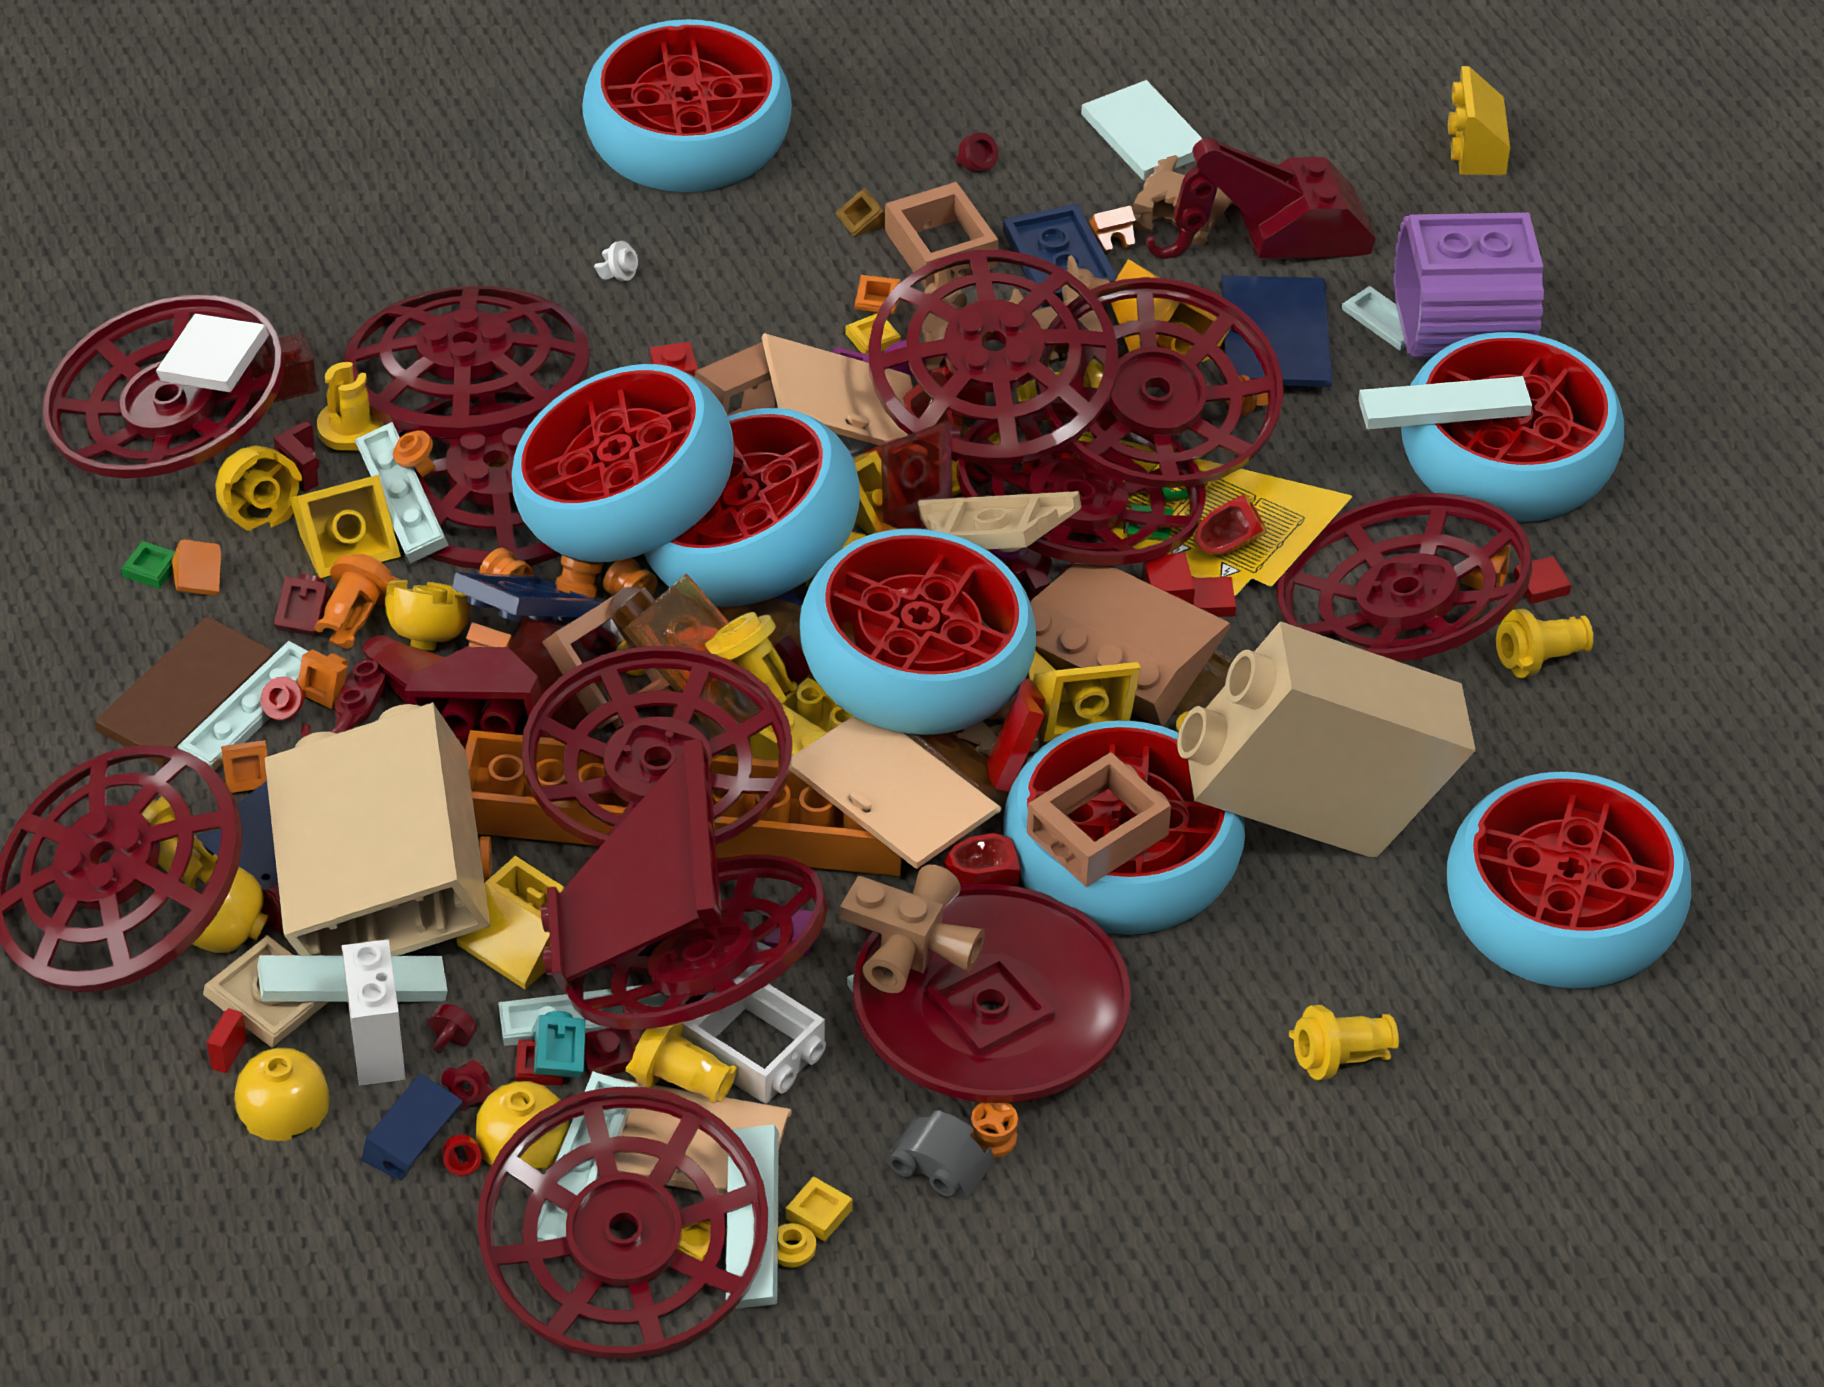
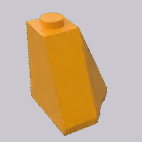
[1111,259,1231,362]

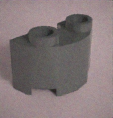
[885,1111,994,1201]

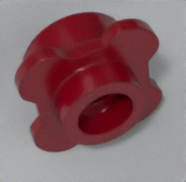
[441,1060,494,1111]

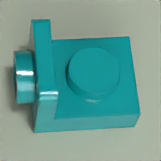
[532,1011,586,1078]

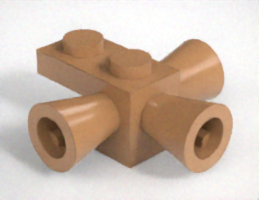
[839,865,985,993]

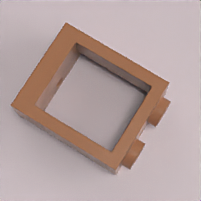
[885,182,998,288]
[694,342,778,416]
[542,597,681,729]
[1027,752,1171,887]

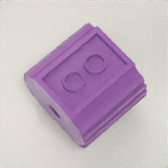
[1393,212,1544,359]

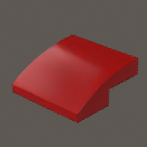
[986,679,1046,792]

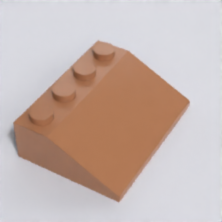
[1030,563,1231,727]

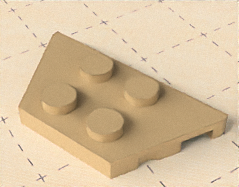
[918,491,1081,552]

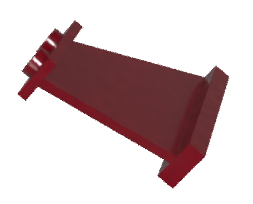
[541,739,722,990]

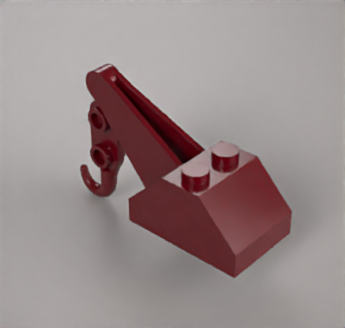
[1147,138,1376,259]
[301,636,551,749]

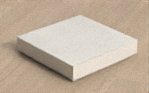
[156,314,269,392]

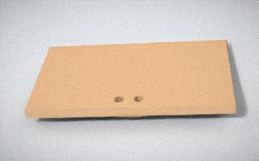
[761,333,930,457]
[790,716,1001,869]
[614,1078,792,1195]

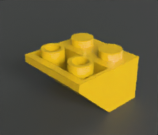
[1448,66,1510,175]
[750,677,853,761]
[456,856,565,990]

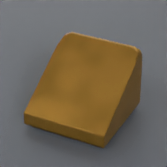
[835,187,885,238]

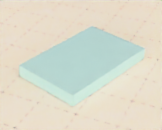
[1081,80,1202,181]

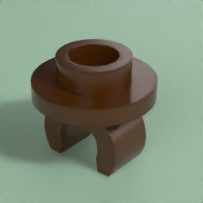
[610,587,656,631]

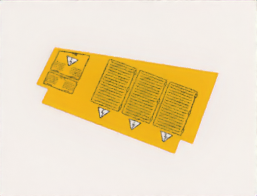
[1072,431,1352,596]

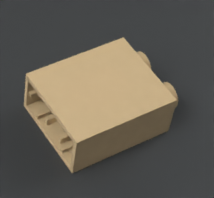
[1177,621,1476,857]
[264,703,490,956]

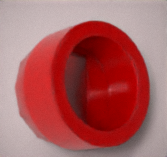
[442,1134,482,1176]

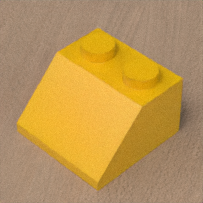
[290,475,401,578]
[1033,662,1141,742]

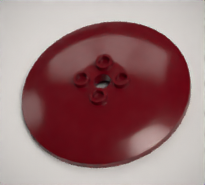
[853,884,1131,1103]

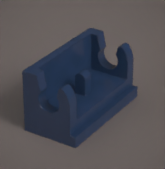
[361,1073,463,1181]

